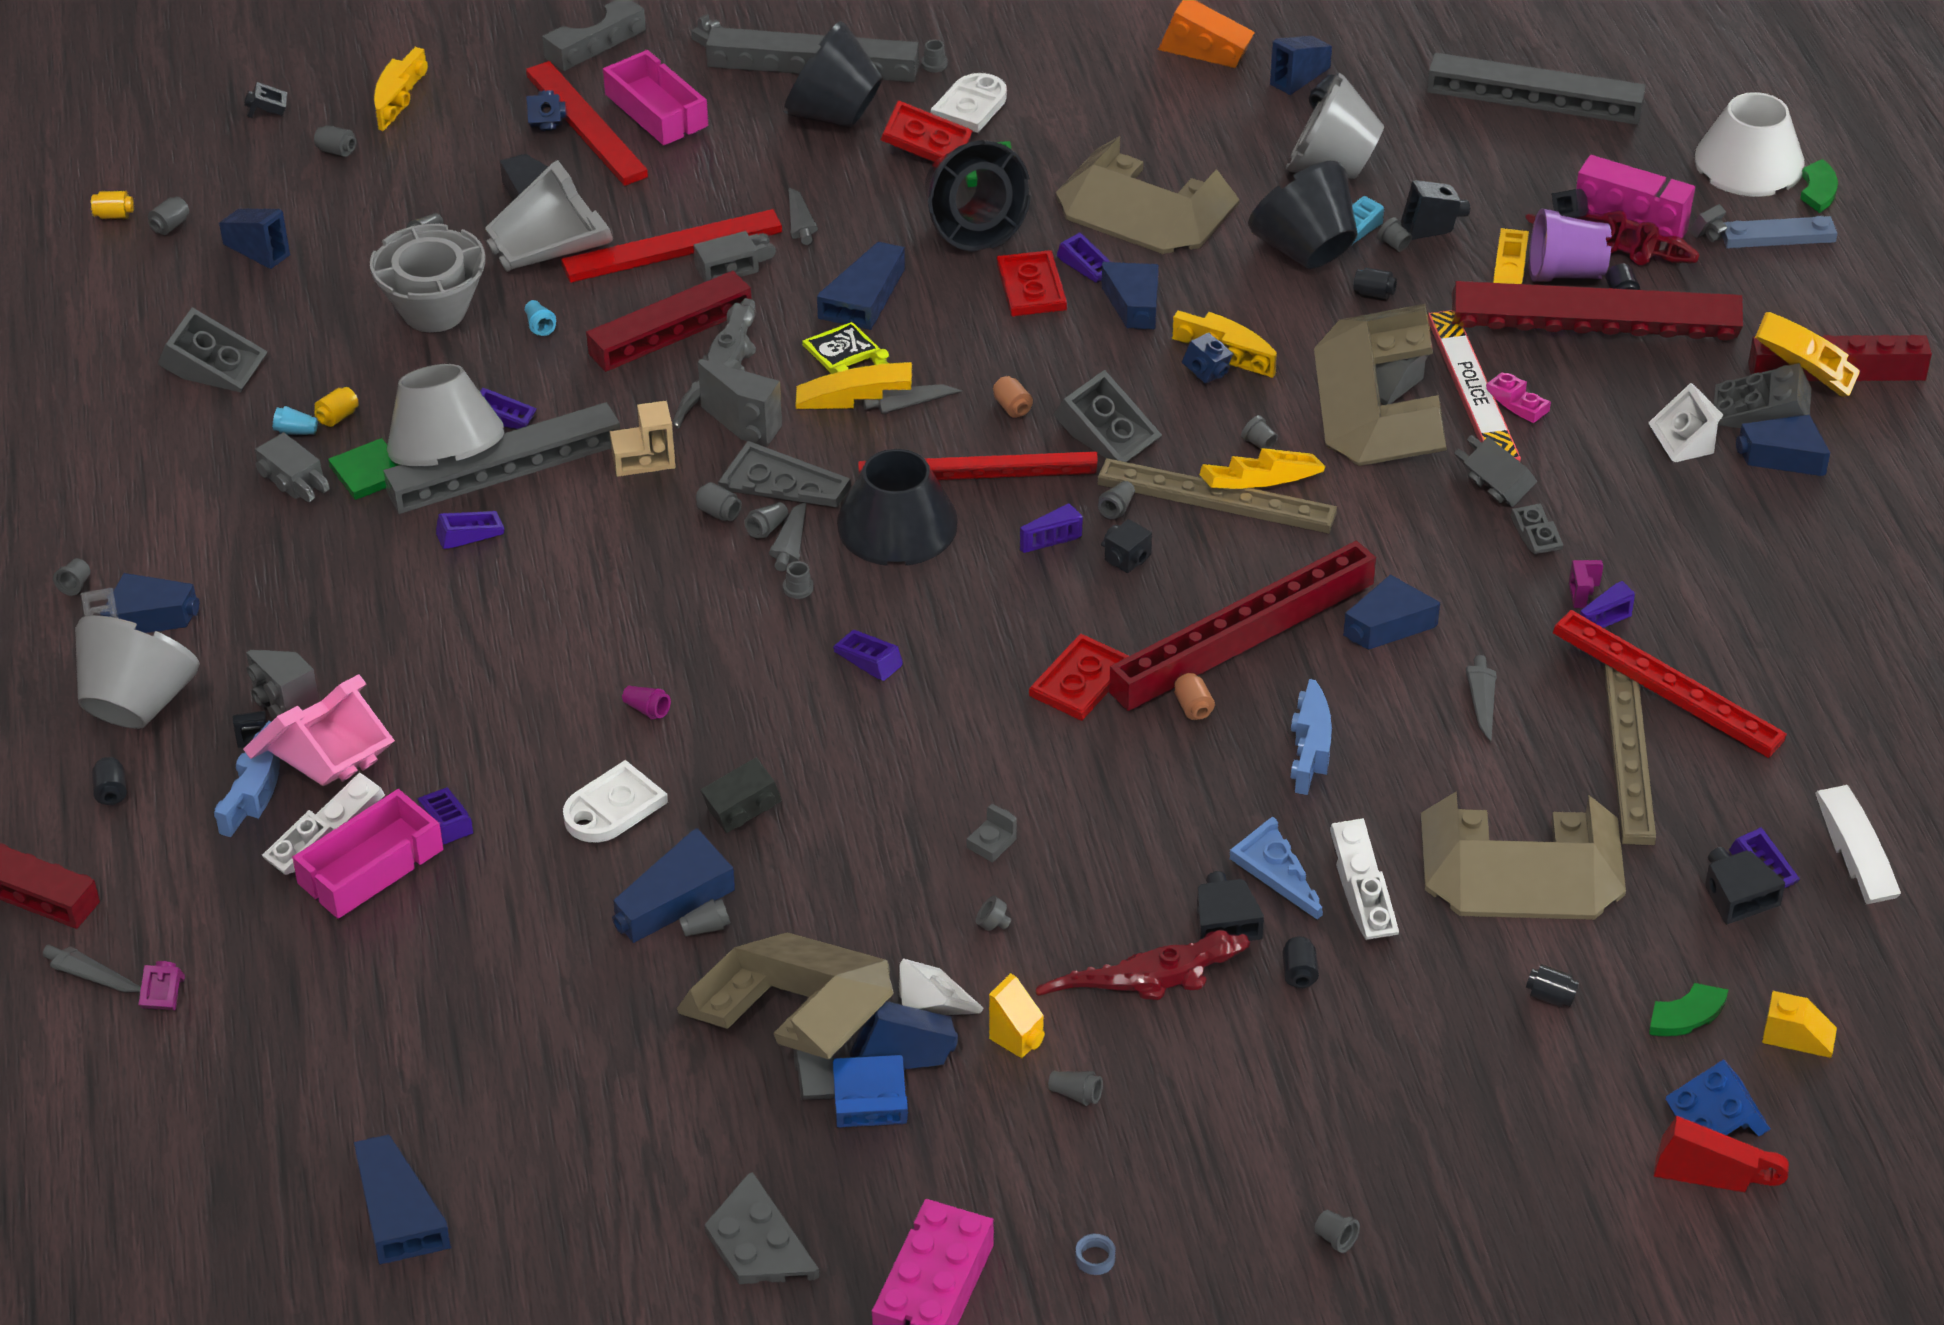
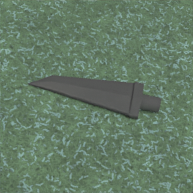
[789,188,818,245]
[863,384,962,414]
[769,502,807,571]
[1466,655,1497,742]
[43,944,141,992]

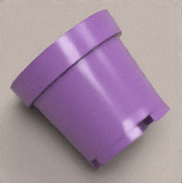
[1529,208,1612,282]

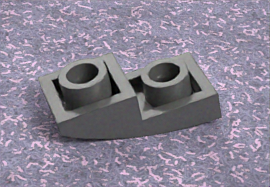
[1510,503,1564,554]
[793,1049,835,1100]

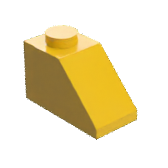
[989,973,1045,1058]
[1762,991,1837,1058]

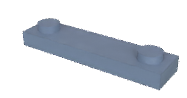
[1721,216,1837,248]

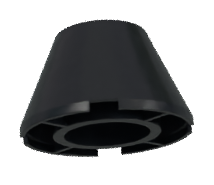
[784,21,883,127]
[925,140,1031,251]
[1248,161,1358,269]
[837,449,958,566]

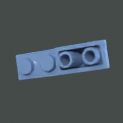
[1291,679,1332,795]
[214,721,280,837]

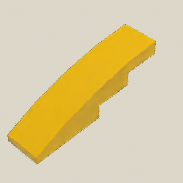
[796,362,912,409]
[1199,448,1325,489]

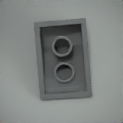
[157,307,268,392]
[698,359,782,447]
[1053,370,1162,462]

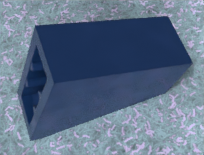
[1270,36,1332,95]
[219,209,290,269]
[1102,262,1159,329]
[1736,415,1830,476]
[100,573,200,633]
[1343,574,1440,650]
[850,1001,958,1070]

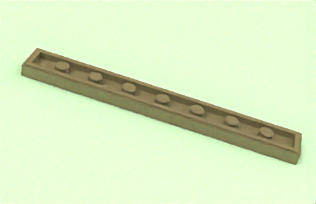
[1098,458,1337,534]
[1603,663,1656,845]

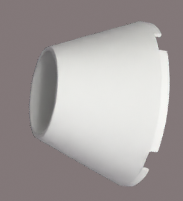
[1695,93,1805,197]

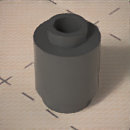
[314,125,356,157]
[148,196,190,235]
[696,482,742,521]

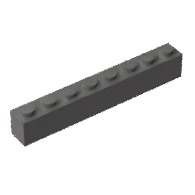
[706,27,919,82]
[1427,53,1646,125]
[383,402,620,514]

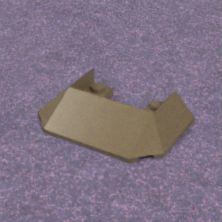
[1056,136,1239,254]
[1314,304,1447,466]
[1420,791,1626,920]
[677,932,894,1059]

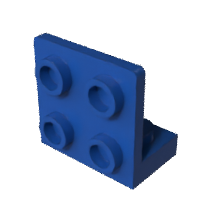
[833,1055,908,1128]
[1666,1059,1770,1136]

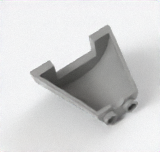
[485,160,613,272]

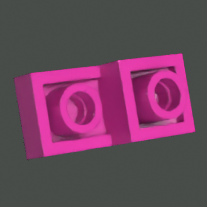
[1486,372,1551,423]

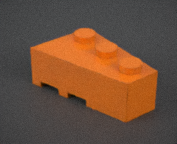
[1158,0,1255,68]

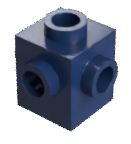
[527,91,566,131]
[1181,333,1234,383]

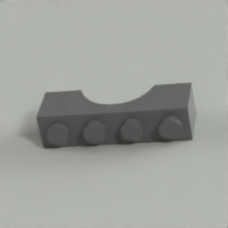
[542,0,646,71]

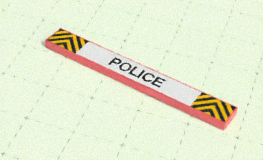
[1428,310,1521,462]

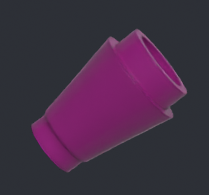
[622,685,671,719]

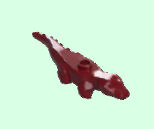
[1525,210,1700,265]
[1035,930,1250,1000]

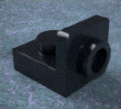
[244,82,287,118]

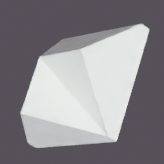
[1648,383,1723,462]
[899,958,984,1015]

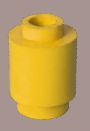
[91,191,134,219]
[314,387,359,427]

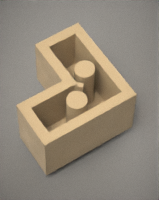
[610,400,676,476]

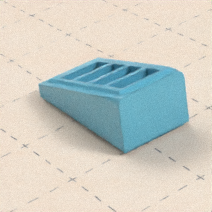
[1352,196,1384,244]

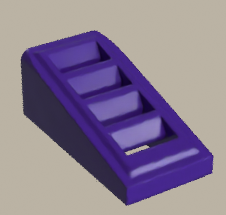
[1056,232,1111,283]
[480,387,537,429]
[1020,503,1083,553]
[436,511,505,549]
[1580,581,1635,628]
[833,630,903,681]
[417,787,473,845]
[1729,827,1800,889]

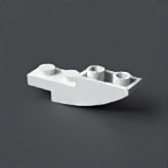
[262,772,385,875]
[1330,818,1399,940]

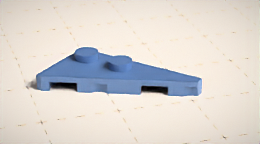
[1229,817,1323,919]

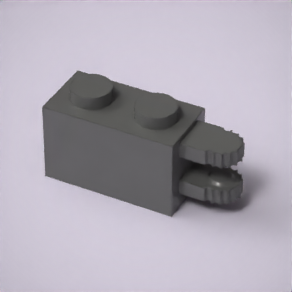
[693,231,776,282]
[255,432,330,502]
[1454,435,1537,507]

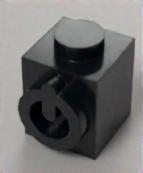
[1101,519,1152,573]

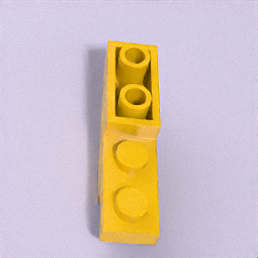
[374,47,428,131]
[1493,228,1529,284]
[1172,310,1277,378]
[1755,312,1860,397]

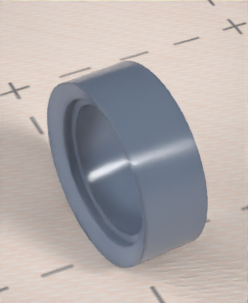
[1075,1234,1116,1275]

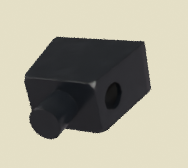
[1401,180,1470,240]
[1705,847,1785,925]
[1197,871,1264,941]

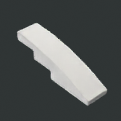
[1815,785,1901,904]

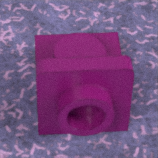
[1568,560,1603,608]
[139,961,185,1010]

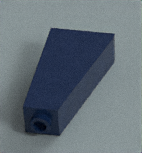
[817,242,905,330]
[612,828,735,943]
[354,1135,451,1265]

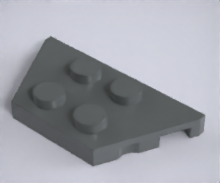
[705,1172,819,1284]

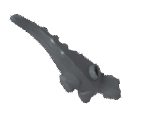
[673,298,756,429]

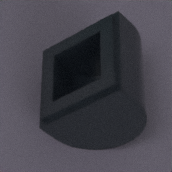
[1552,189,1588,218]
[233,711,267,748]

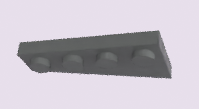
[718,441,852,507]

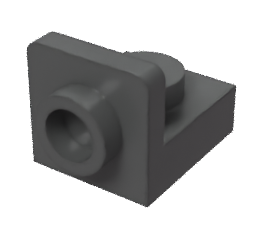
[967,804,1017,863]

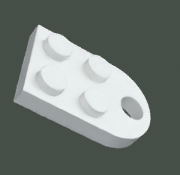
[931,73,1006,133]
[563,760,668,843]

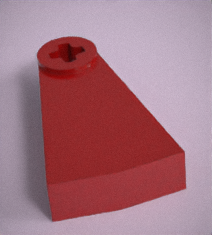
[1654,1116,1789,1193]

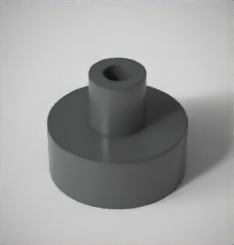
[976,896,1011,931]

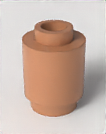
[993,376,1033,418]
[1174,673,1215,720]

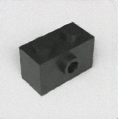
[700,757,782,833]

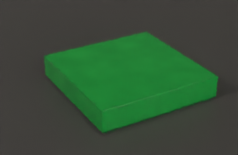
[328,438,400,500]

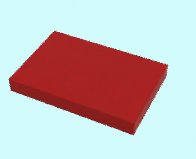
[881,100,973,162]
[997,250,1067,316]
[1029,633,1129,721]

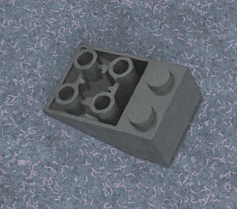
[1714,363,1811,428]

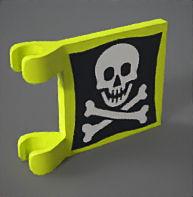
[802,322,889,374]

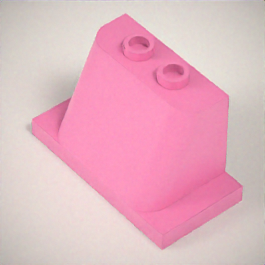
[243,674,395,786]

